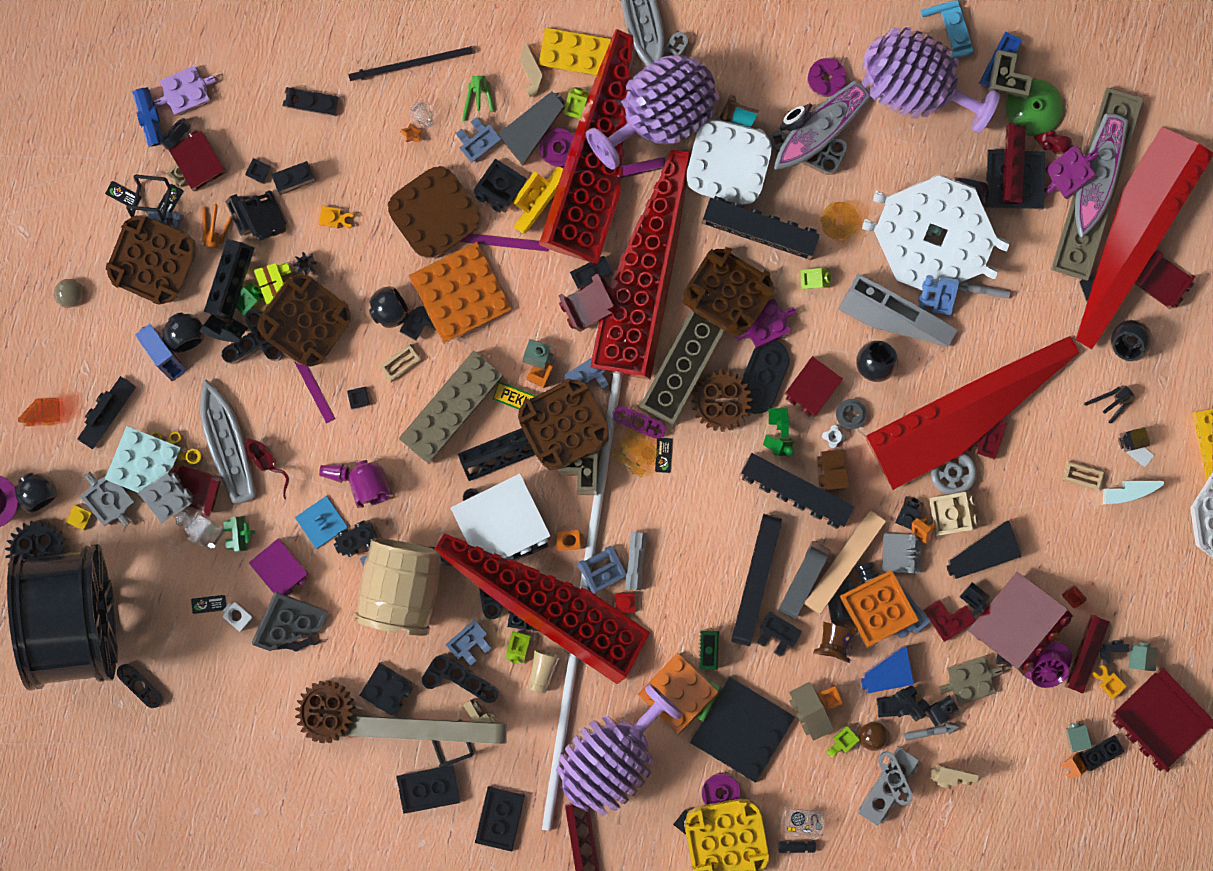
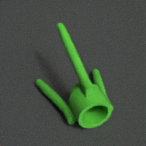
[462,76,494,121]

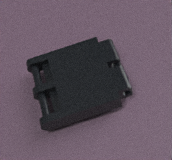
[238,190,287,241]

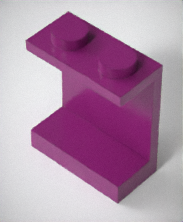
[249,538,309,596]

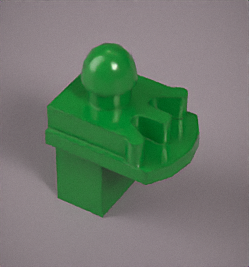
[763,434,795,457]

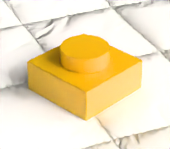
[66,505,92,530]

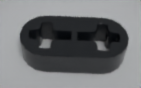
[160,118,191,150]

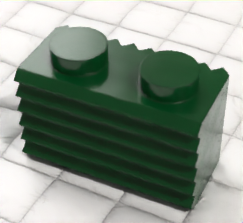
[698,630,719,670]

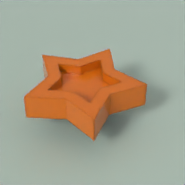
[400,123,422,143]

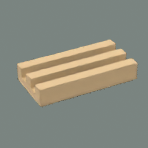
[379,344,422,382]
[1062,461,1105,490]

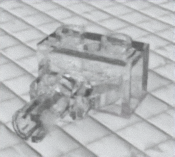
[172,509,225,549]

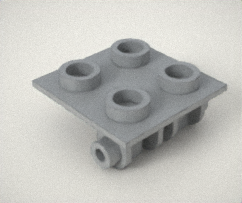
[882,533,922,574]

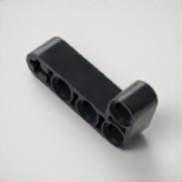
[422,655,499,703]

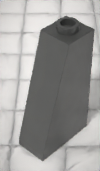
[498,91,565,166]

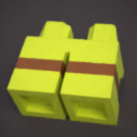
[254,263,291,305]

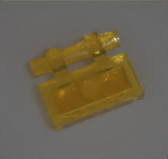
[611,429,661,478]

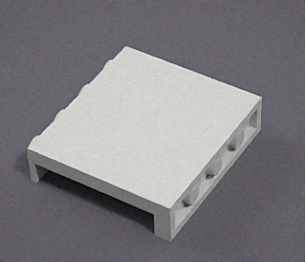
[451,474,551,560]

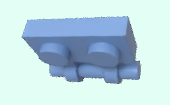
[918,275,959,315]

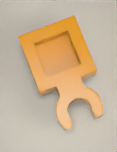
[319,206,354,229]
[1092,665,1126,700]

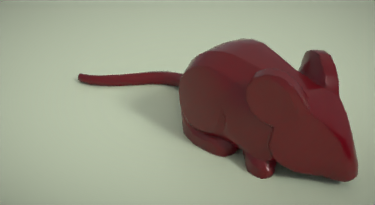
[1034,131,1073,155]
[246,438,289,500]

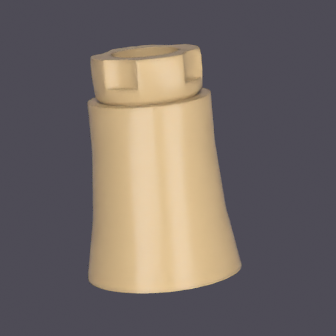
[528,650,560,693]

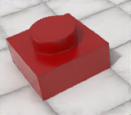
[615,593,635,613]

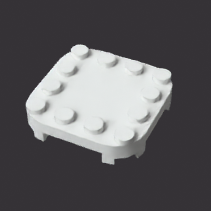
[687,118,772,204]

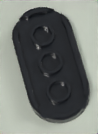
[737,341,790,414]

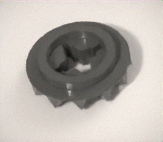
[836,399,867,430]

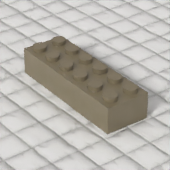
[639,310,724,425]
[399,350,503,464]

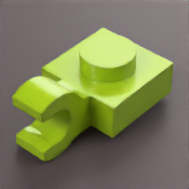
[826,726,859,757]

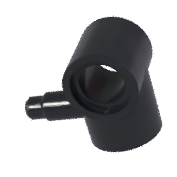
[926,695,959,727]

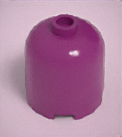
[348,460,393,508]

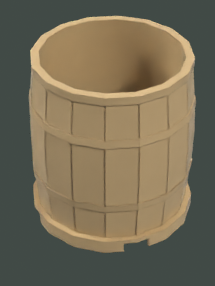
[353,538,442,636]

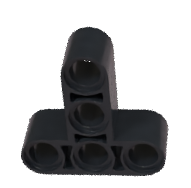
[221,310,283,364]

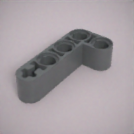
[770,131,847,175]
[778,541,830,619]

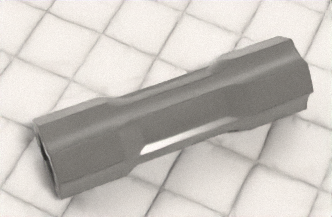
[625,532,647,591]

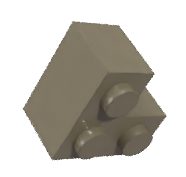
[988,50,1032,99]
[558,453,599,495]
[789,682,834,741]

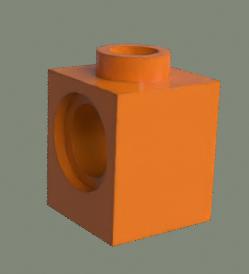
[556,530,584,551]

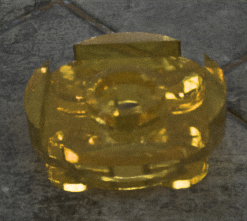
[820,202,859,241]

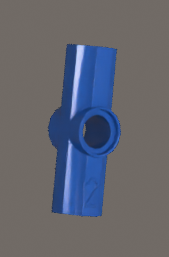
[132,87,163,147]

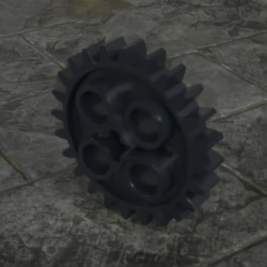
[5,521,68,565]

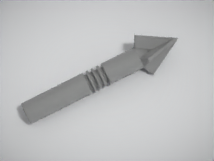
[958,281,1010,299]
[904,723,961,741]

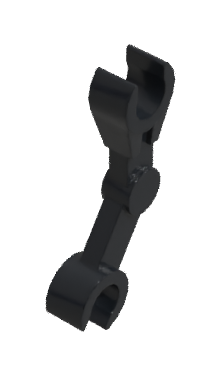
[275,632,321,651]

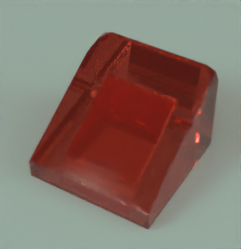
[1062,586,1087,608]

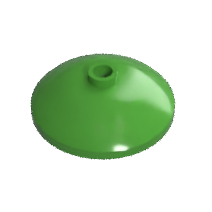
[1006,79,1063,136]

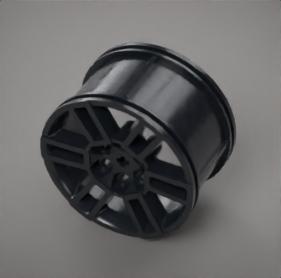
[7,544,118,691]

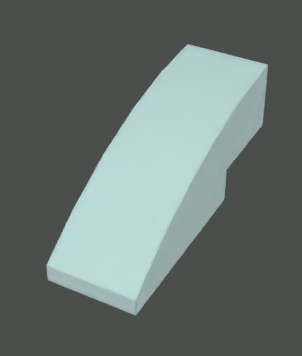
[1103,481,1164,504]

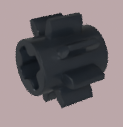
[293,252,318,275]

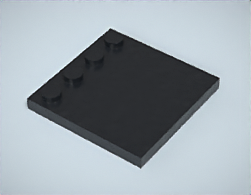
[690,677,795,783]

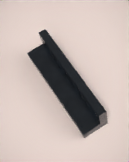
[458,428,535,481]

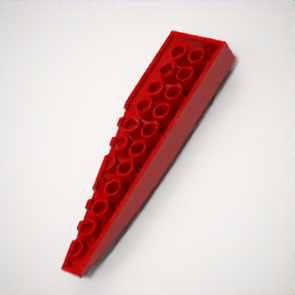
[539,29,633,264]
[434,533,651,684]

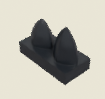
[225,194,253,236]

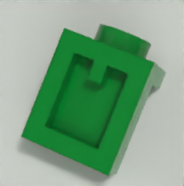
[236,283,264,316]
[768,408,789,438]

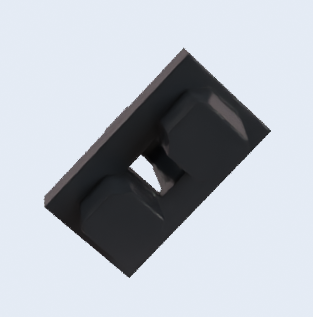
[893,685,930,722]

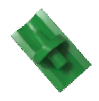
[223,516,256,552]

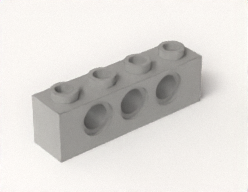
[857,747,919,826]

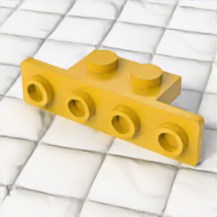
[512,167,563,234]

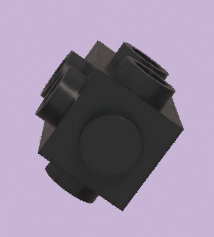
[333,520,378,557]

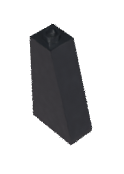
[946,520,1022,579]

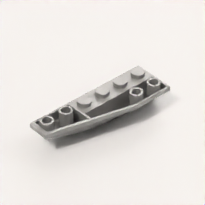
[838,274,957,347]

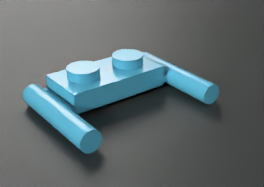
[920,0,974,61]

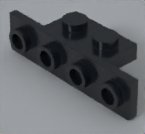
[77,376,136,449]

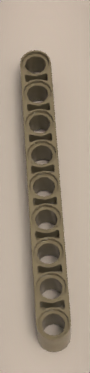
[344,716,507,744]

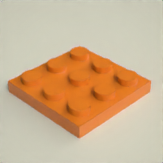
[840,570,919,648]
[638,653,719,735]

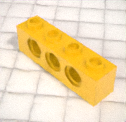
[1192,409,1213,482]

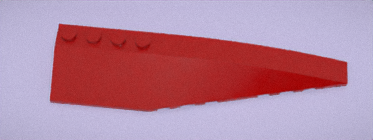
[1075,127,1213,350]
[590,150,690,380]
[866,336,1079,490]

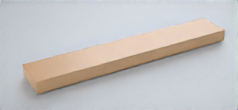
[804,510,886,615]

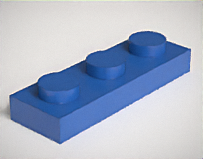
[979,31,1022,88]

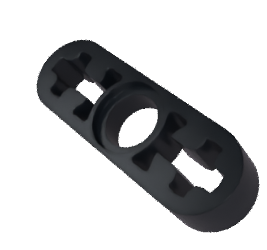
[117,664,163,708]

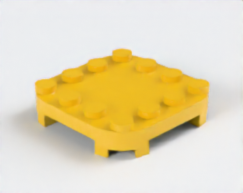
[685,799,769,871]

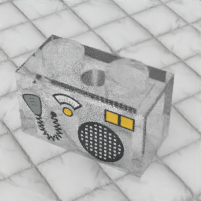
[783,808,825,839]

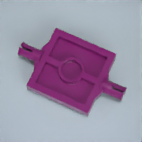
[1044,145,1100,199]
[735,298,797,349]

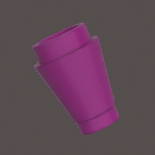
[319,464,349,483]

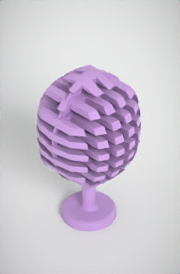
[862,27,1000,134]
[586,55,720,169]
[556,683,683,816]

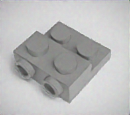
[138,470,193,523]

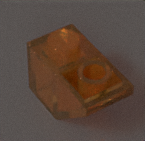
[18,398,60,426]

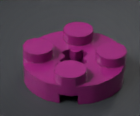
[807,58,846,97]
[540,128,574,167]
[702,773,740,805]

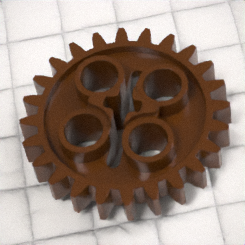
[691,369,754,432]
[295,681,356,743]

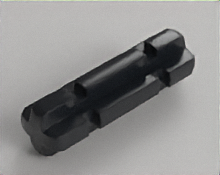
[778,841,816,853]

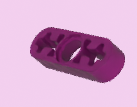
[617,157,666,178]
[612,406,666,439]

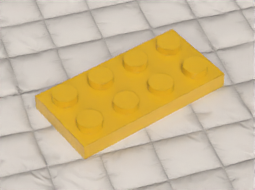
[538,28,611,76]

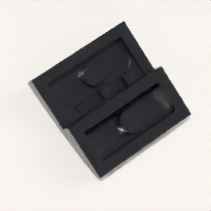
[199,314,248,342]

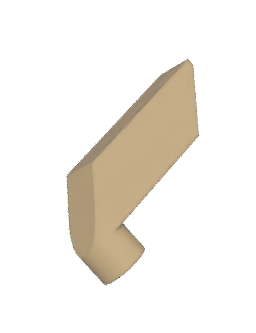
[520,43,543,97]

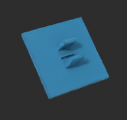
[295,496,348,549]

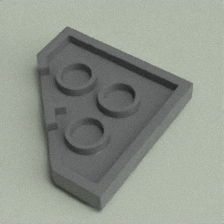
[251,591,328,651]

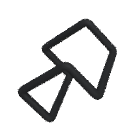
[126,174,172,221]
[432,719,474,768]

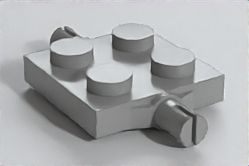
[80,471,135,527]

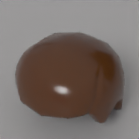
[859,722,889,751]

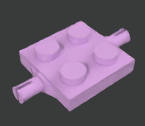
[154,66,217,116]

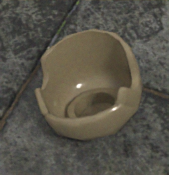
[53,279,84,308]

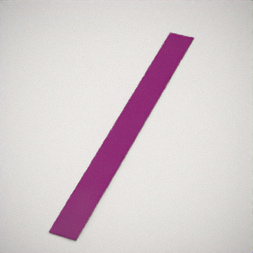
[460,234,548,252]
[294,361,335,424]

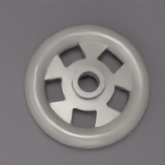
[930,453,977,495]

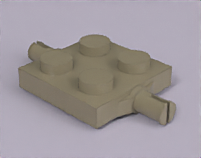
[939,656,1003,705]

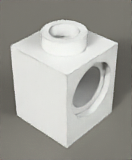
[222,602,254,632]

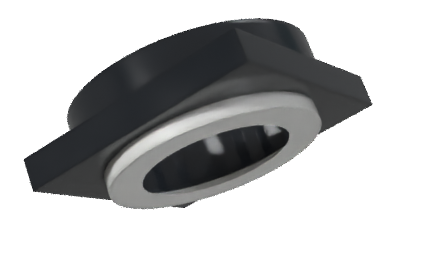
[779,103,812,131]

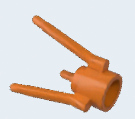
[202,204,232,248]

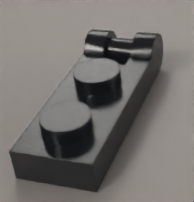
[282,87,338,116]

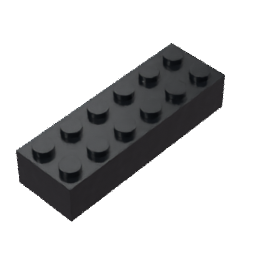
[702,196,820,260]
[740,453,855,529]

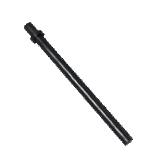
[348,46,473,81]

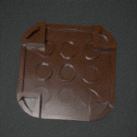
[388,166,480,259]
[106,215,196,305]
[683,247,775,337]
[257,275,351,367]
[518,378,609,470]

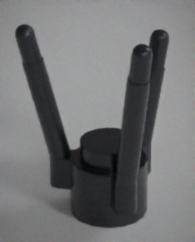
[1084,386,1135,424]

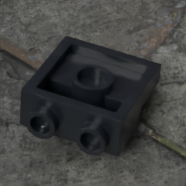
[473,159,527,213]
[359,662,413,716]

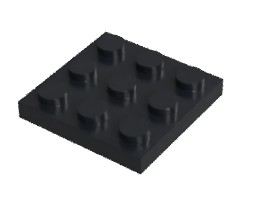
[985,150,1045,210]

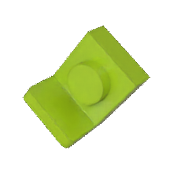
[563,87,589,119]
[800,268,831,290]
[505,631,531,664]

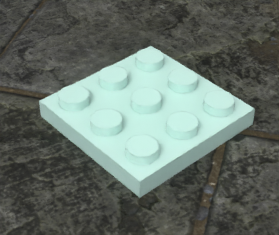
[105,426,181,493]

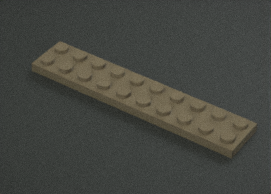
[1051,88,1143,281]

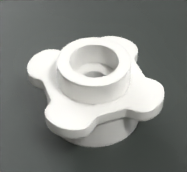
[822,425,845,448]

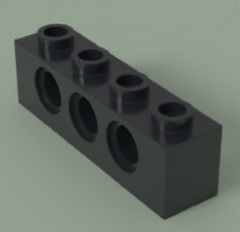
[203,239,255,320]

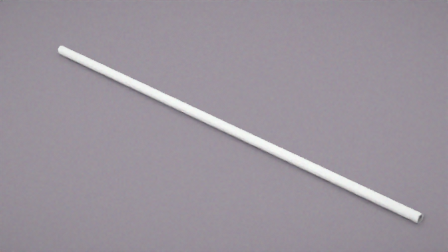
[542,373,623,831]

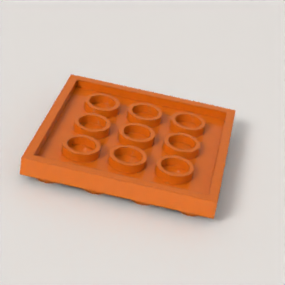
[408,242,512,344]

